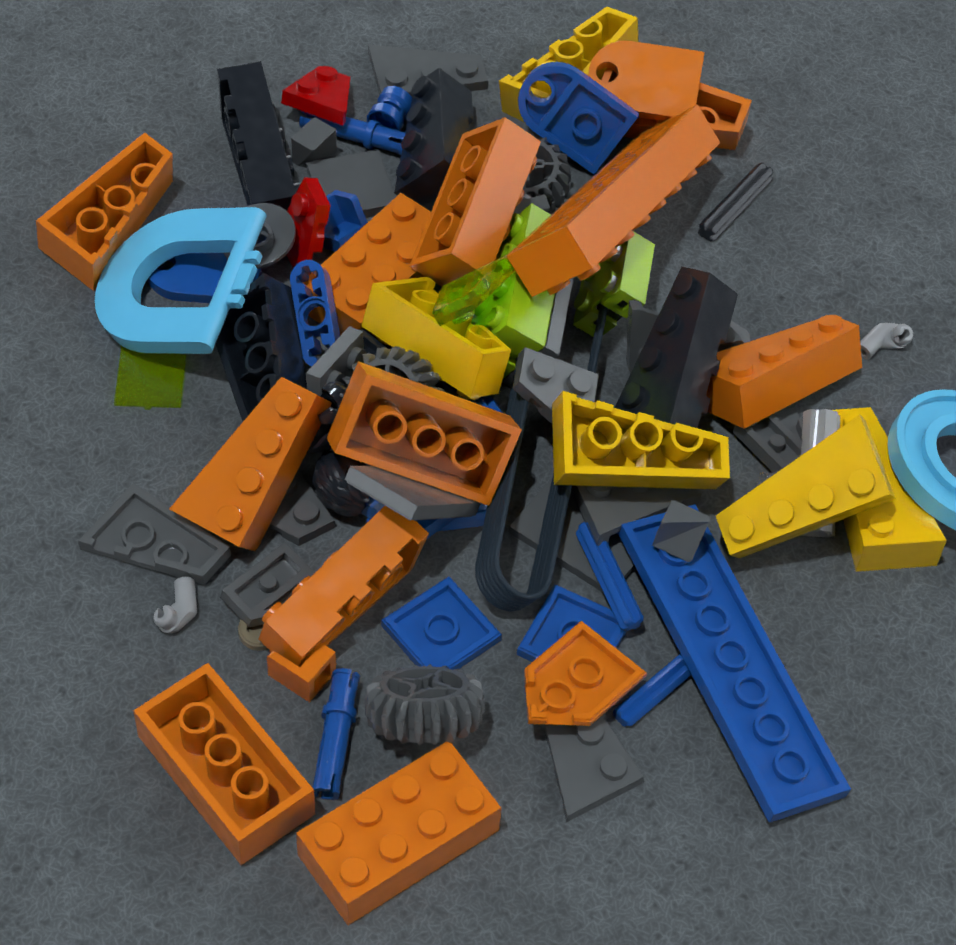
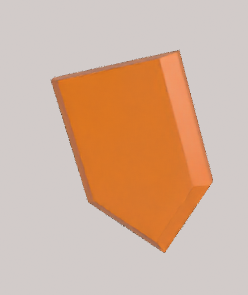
[524,621,647,726]

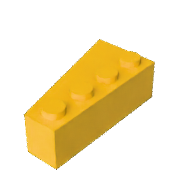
[499,7,638,122]
[361,276,511,400]
[552,391,730,489]
[833,407,947,572]
[716,415,896,558]

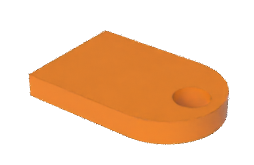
[588,41,705,121]

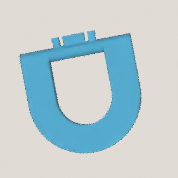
[95,207,267,354]
[887,389,956,530]

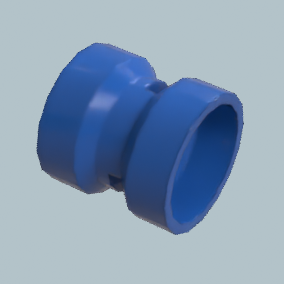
[367,86,412,131]

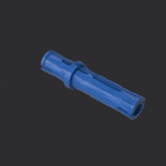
[299,111,406,155]
[312,668,360,800]

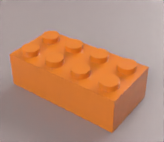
[409,117,541,289]
[303,193,431,337]
[327,361,522,506]
[133,663,315,866]
[296,741,501,925]

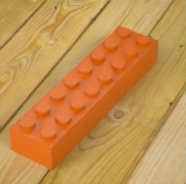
[507,104,720,297]

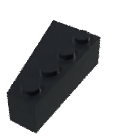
[217,61,300,211]
[394,68,473,211]
[615,267,738,428]
[216,273,306,421]

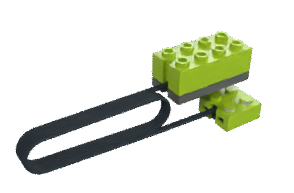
[469,203,655,612]

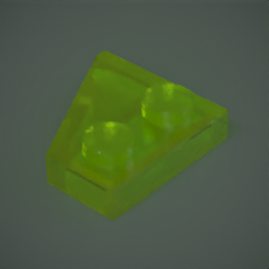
[432,254,515,326]

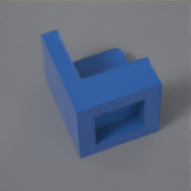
[323,190,368,252]

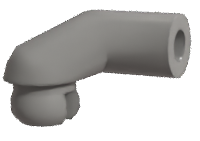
[860,323,914,360]
[153,577,197,633]

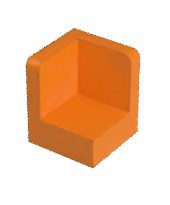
[267,643,336,703]

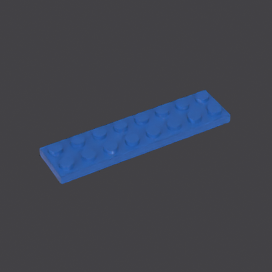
[618,504,851,823]

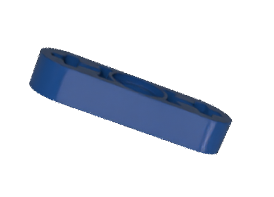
[290,260,340,367]

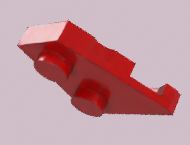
[281,66,350,126]
[287,177,331,275]

